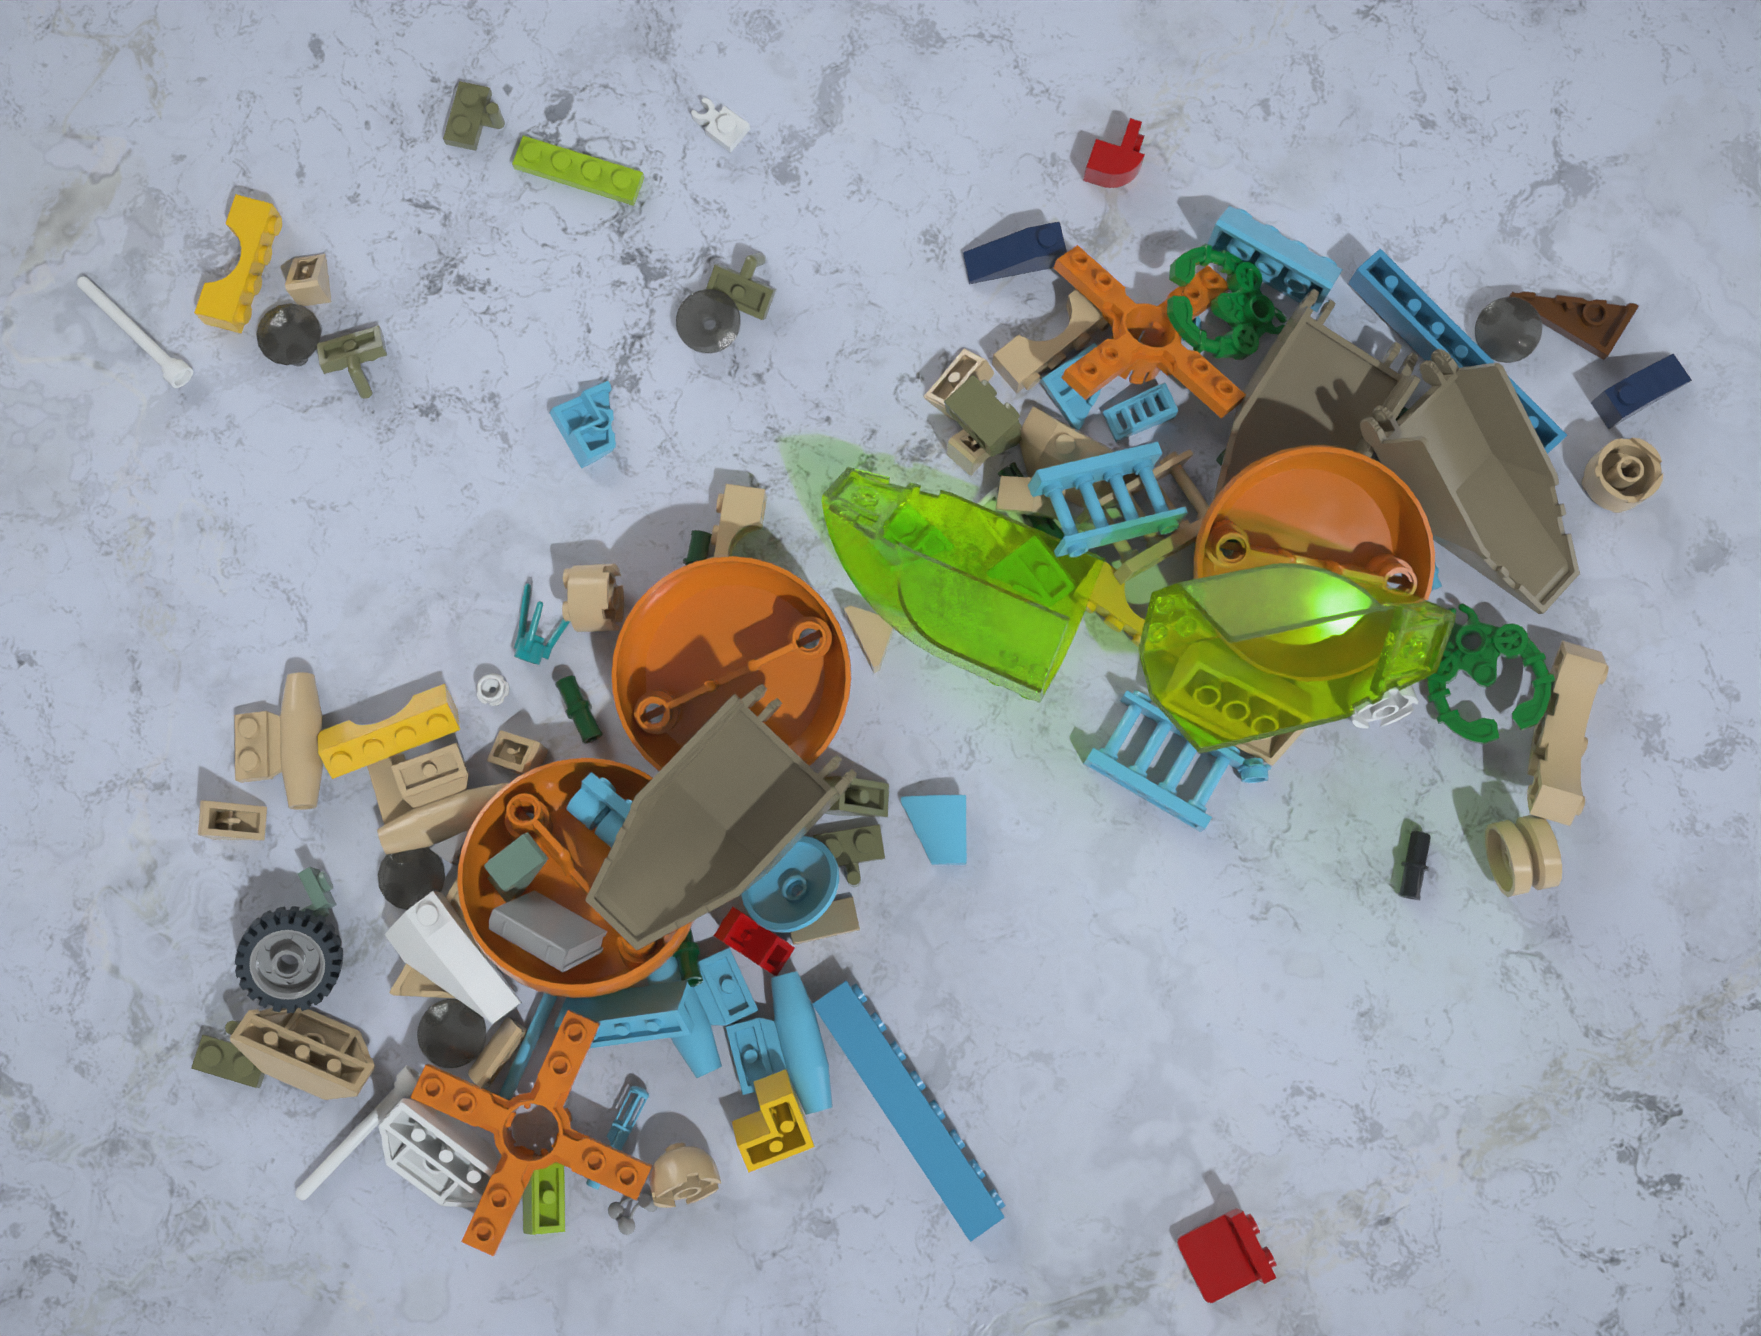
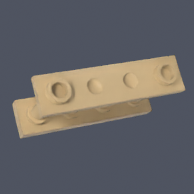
[1077,449,1209,585]

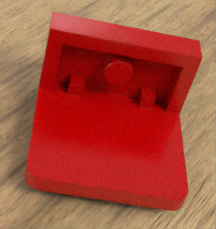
[1177,1208,1277,1303]

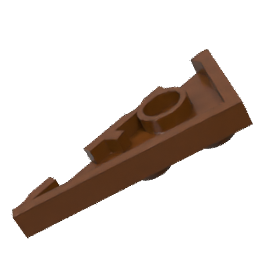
[1506,291,1639,360]

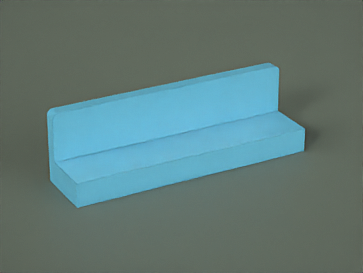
[554,980,695,1048]

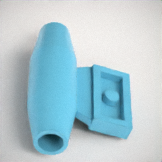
[647,947,758,1078]
[726,971,833,1115]

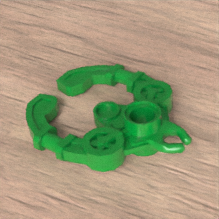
[1167,243,1287,360]
[1425,603,1555,745]

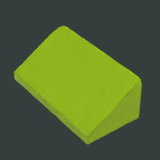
[523,1162,565,1235]

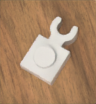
[691,97,750,153]

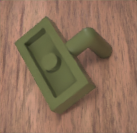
[443,81,505,151]
[704,252,776,320]
[317,325,387,399]
[813,824,885,888]
[191,1020,265,1088]

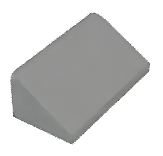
[430,831,468,866]

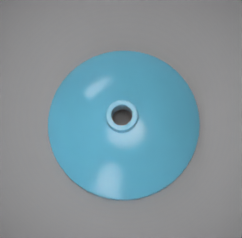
[742,836,839,933]

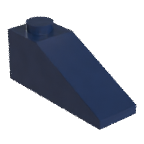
[963,221,1067,284]
[1591,353,1692,429]

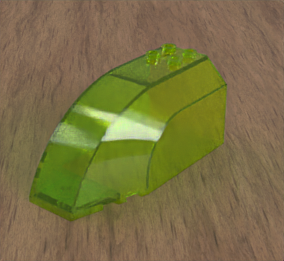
[821,467,1105,703]
[1138,563,1456,754]

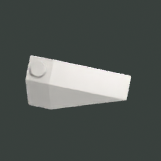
[385,891,522,1024]

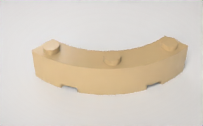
[1527,640,1609,826]

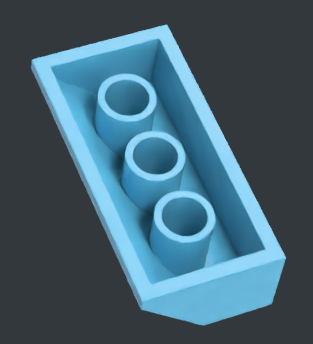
[1208,206,1343,313]

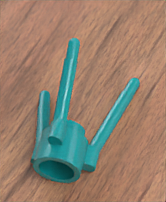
[514,584,570,665]

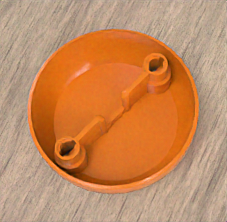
[1193,445,1435,683]
[611,556,852,771]
[457,758,695,998]

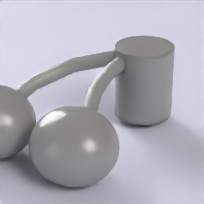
[608,1194,658,1235]

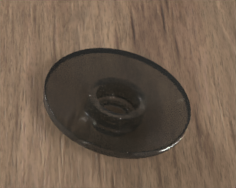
[676,289,741,354]

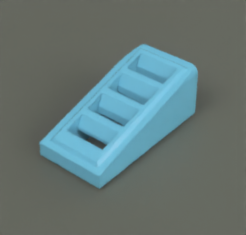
[1103,383,1178,442]

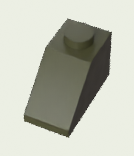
[824,776,889,817]

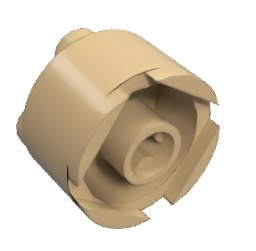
[1582,437,1664,513]
[562,564,624,632]

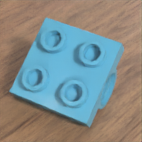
[567,772,633,848]

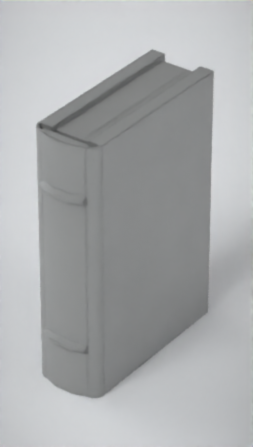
[489,890,607,972]

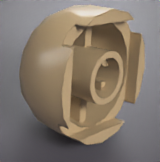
[649,1143,721,1208]

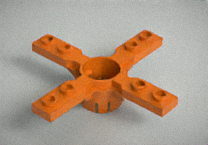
[1053,245,1246,419]
[410,1009,653,1257]

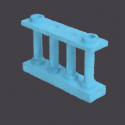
[1028,442,1188,557]
[1083,690,1245,832]

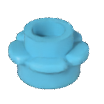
[1237,758,1271,783]

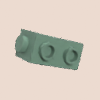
[297,867,337,917]

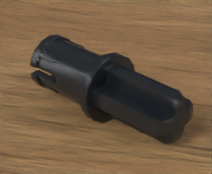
[1398,831,1431,900]

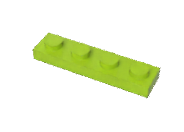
[512,136,645,206]

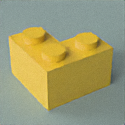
[732,1069,815,1172]

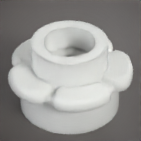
[477,673,510,706]

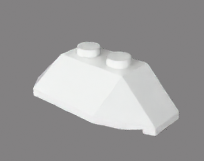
[379,1098,500,1208]

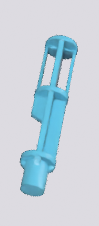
[586,1086,649,1190]

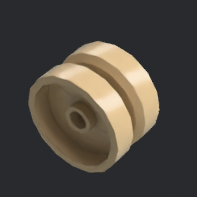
[1485,815,1562,897]

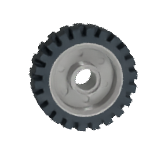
[235,906,344,1013]

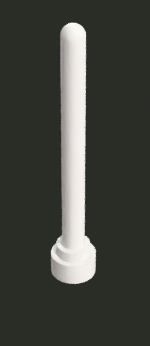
[77,276,193,388]
[295,1065,420,1200]

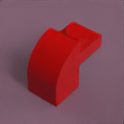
[1083,118,1145,188]
[714,906,795,976]

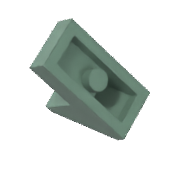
[484,832,549,903]

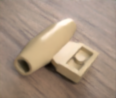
[234,672,323,810]
[377,743,509,855]

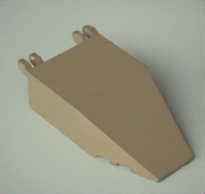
[1212,288,1421,543]
[1360,349,1580,614]
[585,684,857,950]

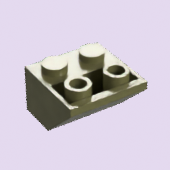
[944,375,1022,457]

